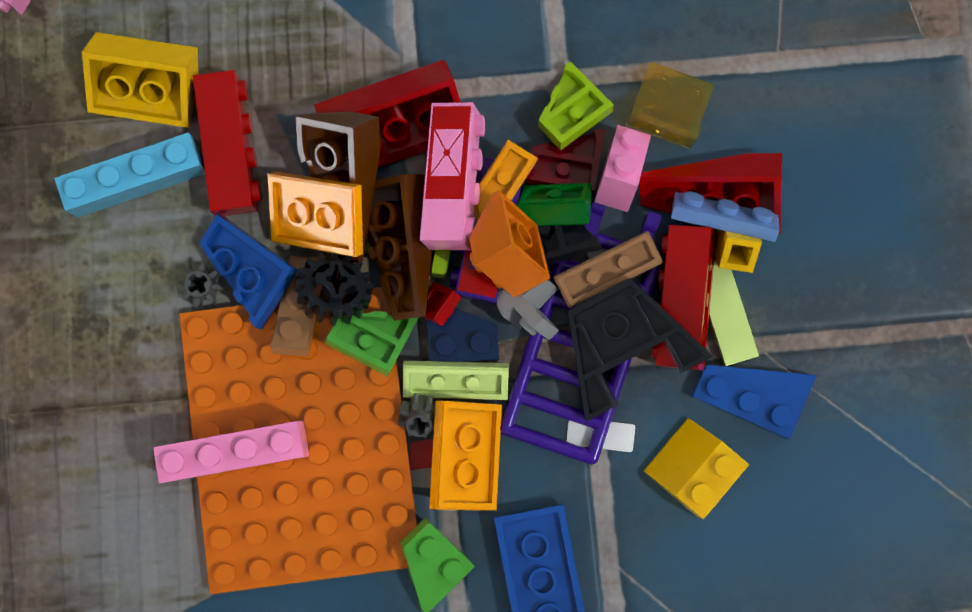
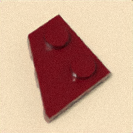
[526,129,605,195]

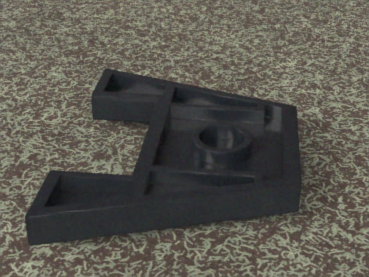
[568,278,713,421]

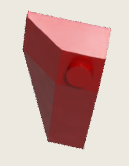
[639,153,782,234]

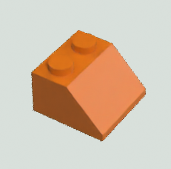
[469,190,550,298]

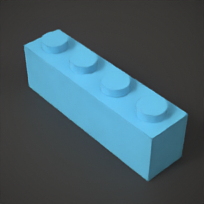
[54,132,205,218]

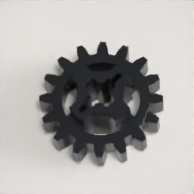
[294,252,374,326]

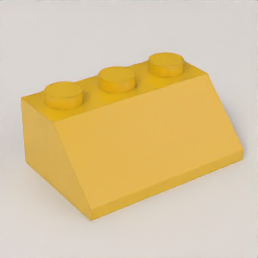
[82,32,199,128]

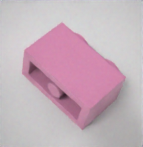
[594,125,651,212]

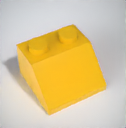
[643,418,749,520]

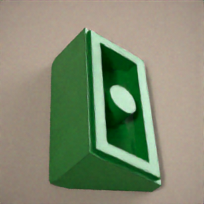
[517,183,592,226]

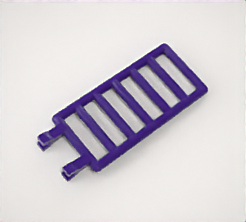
[500,194,664,465]

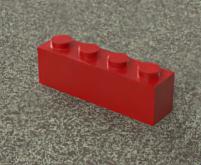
[193,70,262,216]
[652,225,717,371]

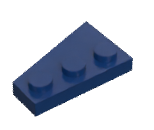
[199,214,298,329]
[691,365,817,439]

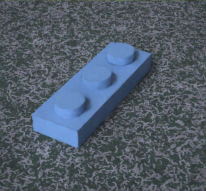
[671,192,779,242]

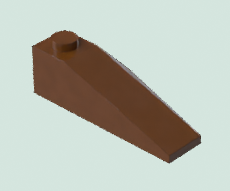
[295,111,380,263]
[367,174,432,321]

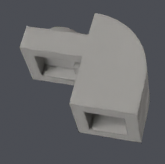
[497,279,559,340]

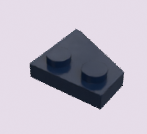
[426,308,499,362]

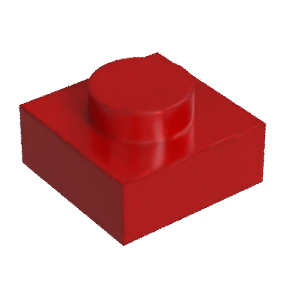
[422,282,462,326]

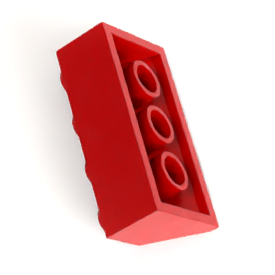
[314,59,461,168]

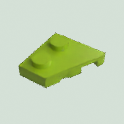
[538,61,614,150]

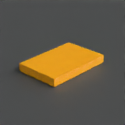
[268,171,363,257]
[429,401,502,511]

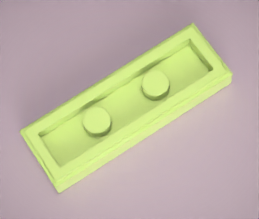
[709,260,759,366]
[403,361,509,400]

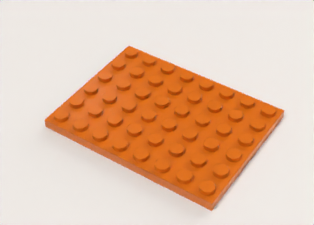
[179,287,417,594]

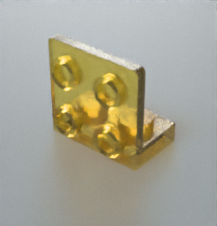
[626,62,714,149]

